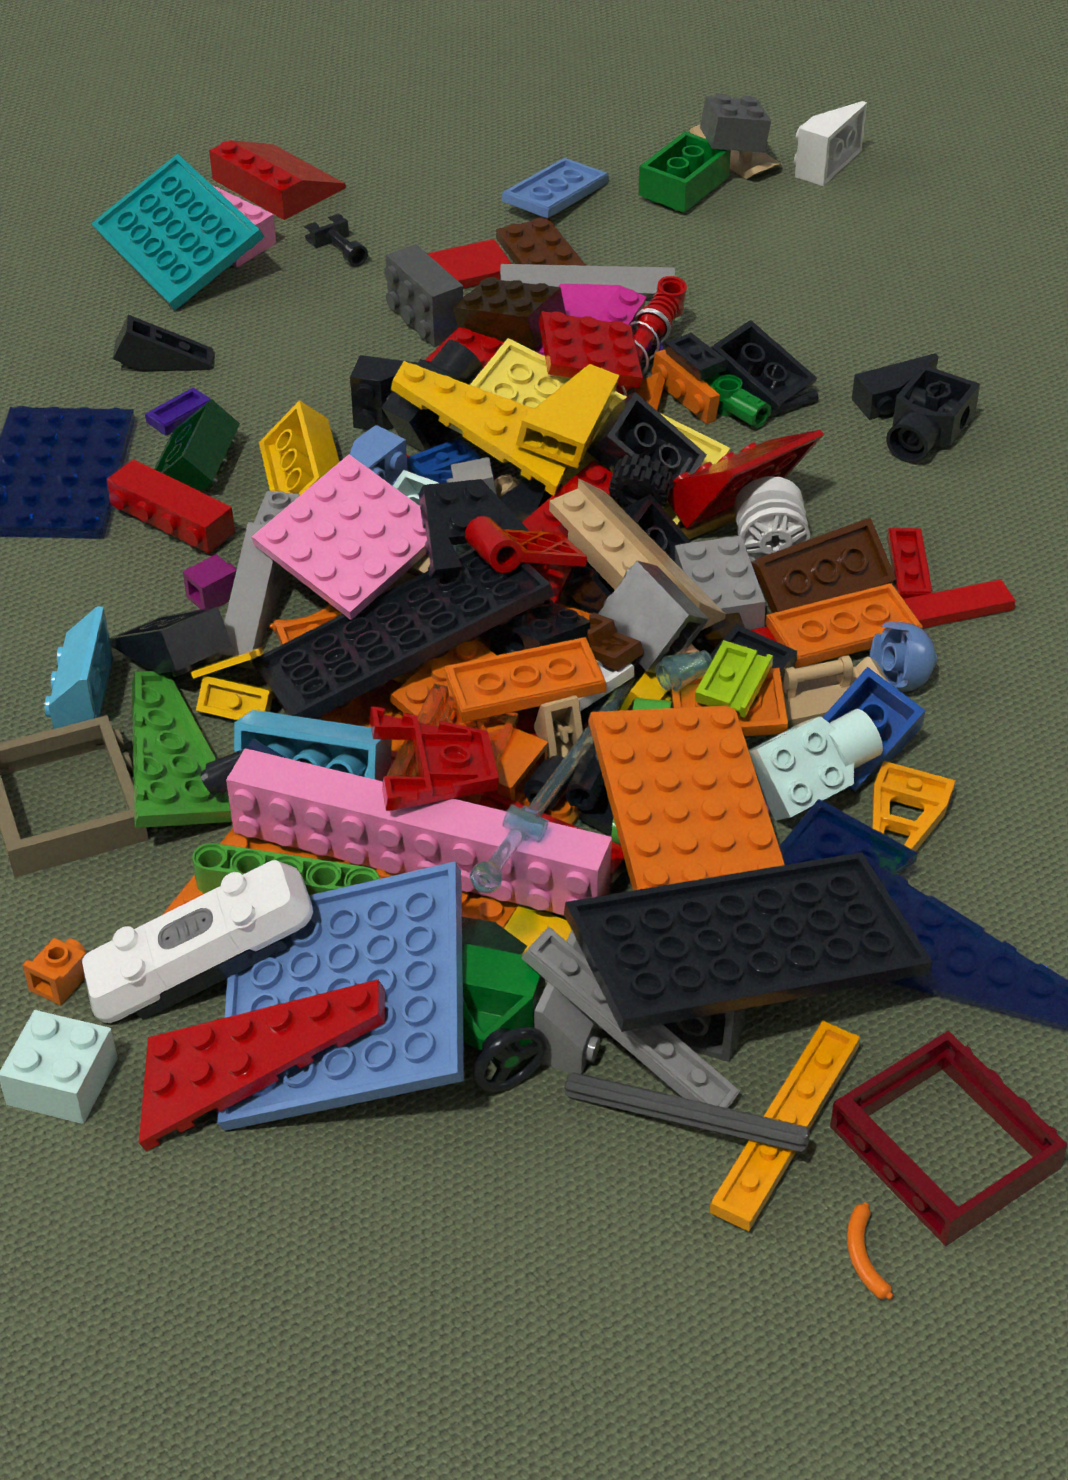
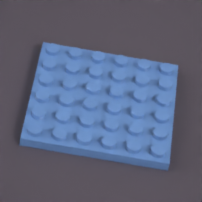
[217,861,464,1131]

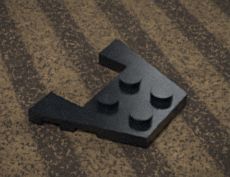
[419,479,541,578]

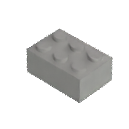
[675,536,765,630]

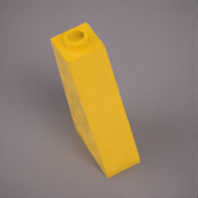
[516,364,620,469]

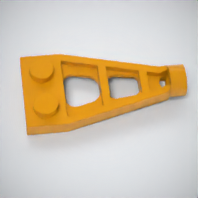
[870,761,956,891]

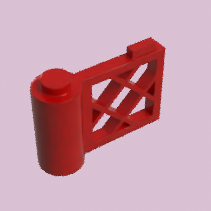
[465,516,588,573]

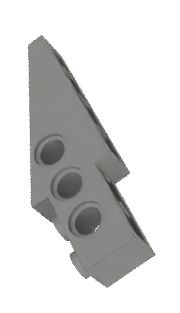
[218,491,300,668]

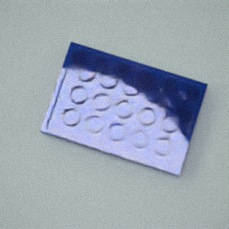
[0,406,135,539]

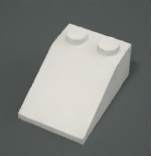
[794,101,867,186]

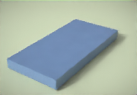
[502,158,609,218]

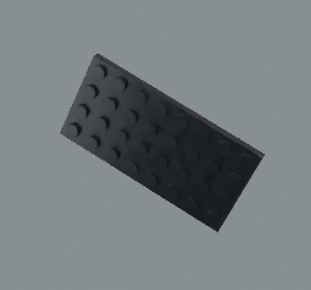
[252,548,555,719]
[564,852,933,1032]

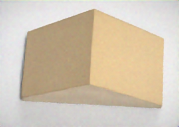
[534,695,585,769]

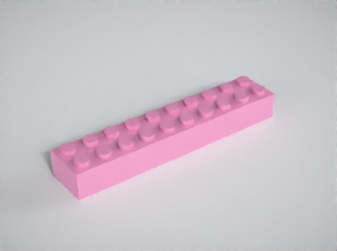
[226,748,612,916]

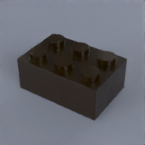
[453,277,566,349]

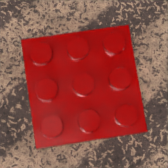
[539,311,643,388]

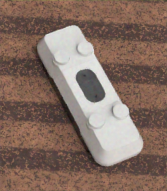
[82,860,313,1023]

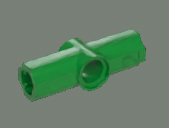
[703,374,771,429]

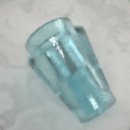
[656,650,712,691]

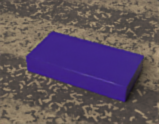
[145,387,211,436]

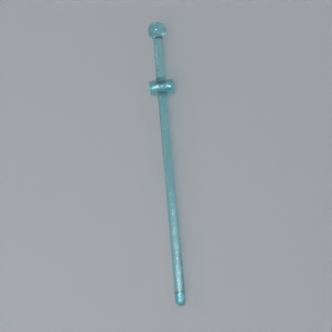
[470,660,646,894]

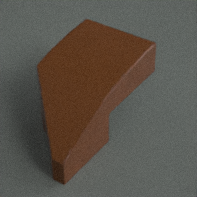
[588,612,644,671]

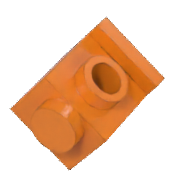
[22,938,86,1006]

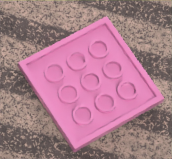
[252,454,427,620]

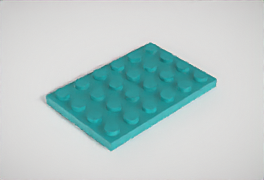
[91,153,264,310]

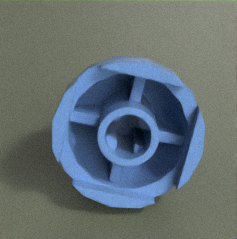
[870,621,937,692]

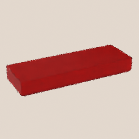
[887,528,933,599]

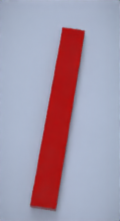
[751,579,1016,642]

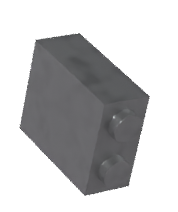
[598,561,709,675]

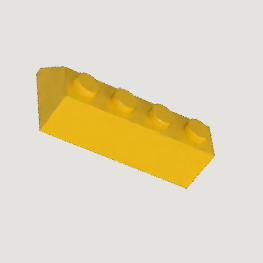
[259,400,340,495]

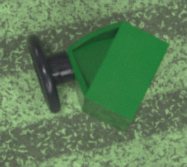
[462,943,547,1092]

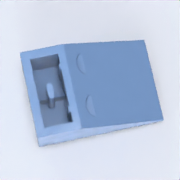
[350,425,407,486]

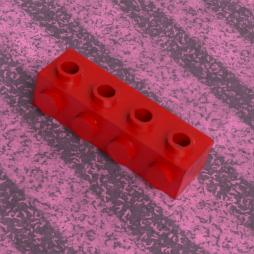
[107,459,235,553]

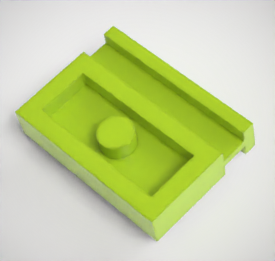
[695,640,773,717]

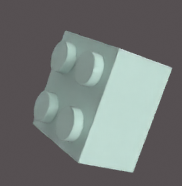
[0,1010,118,1124]

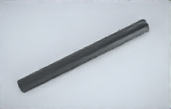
[564,1072,810,1152]

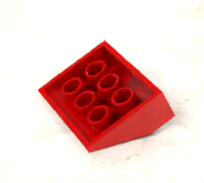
[209,140,346,220]
[667,429,824,529]

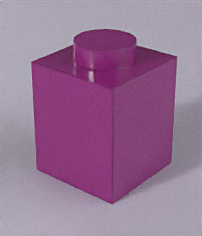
[183,554,237,609]

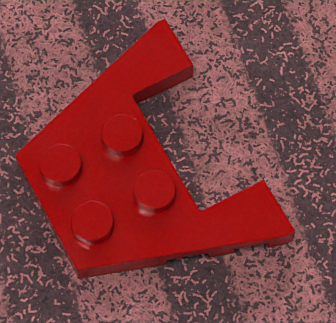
[369,706,499,811]

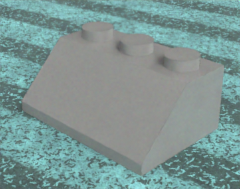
[534,930,604,1074]

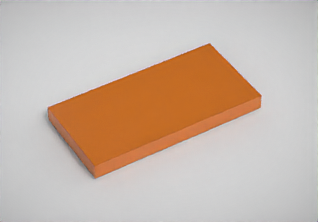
[765,583,923,668]
[444,637,606,722]

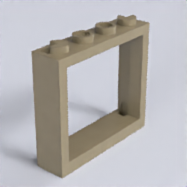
[0,715,149,877]

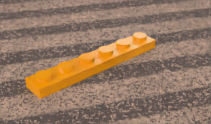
[709,1020,860,1232]

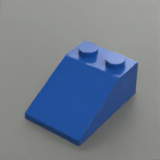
[822,667,925,793]

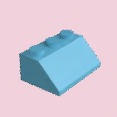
[45,606,113,729]

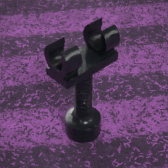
[304,214,368,267]

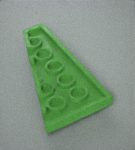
[132,671,232,828]

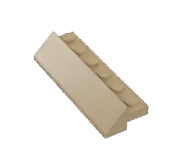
[549,478,726,630]

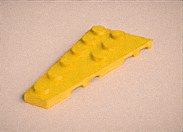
[391,361,569,496]

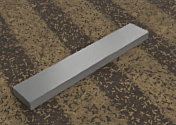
[500,264,675,298]
[521,926,740,1108]

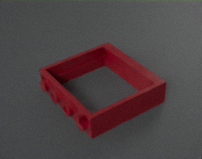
[830,1030,1068,1247]

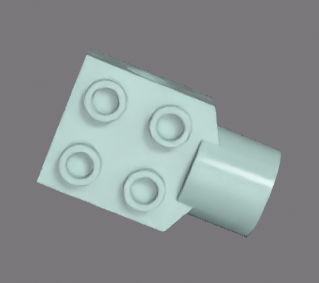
[749,709,883,821]

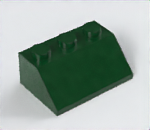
[154,399,240,491]

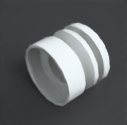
[734,476,810,562]

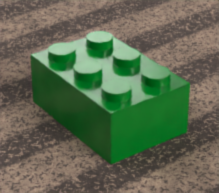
[638,131,731,213]

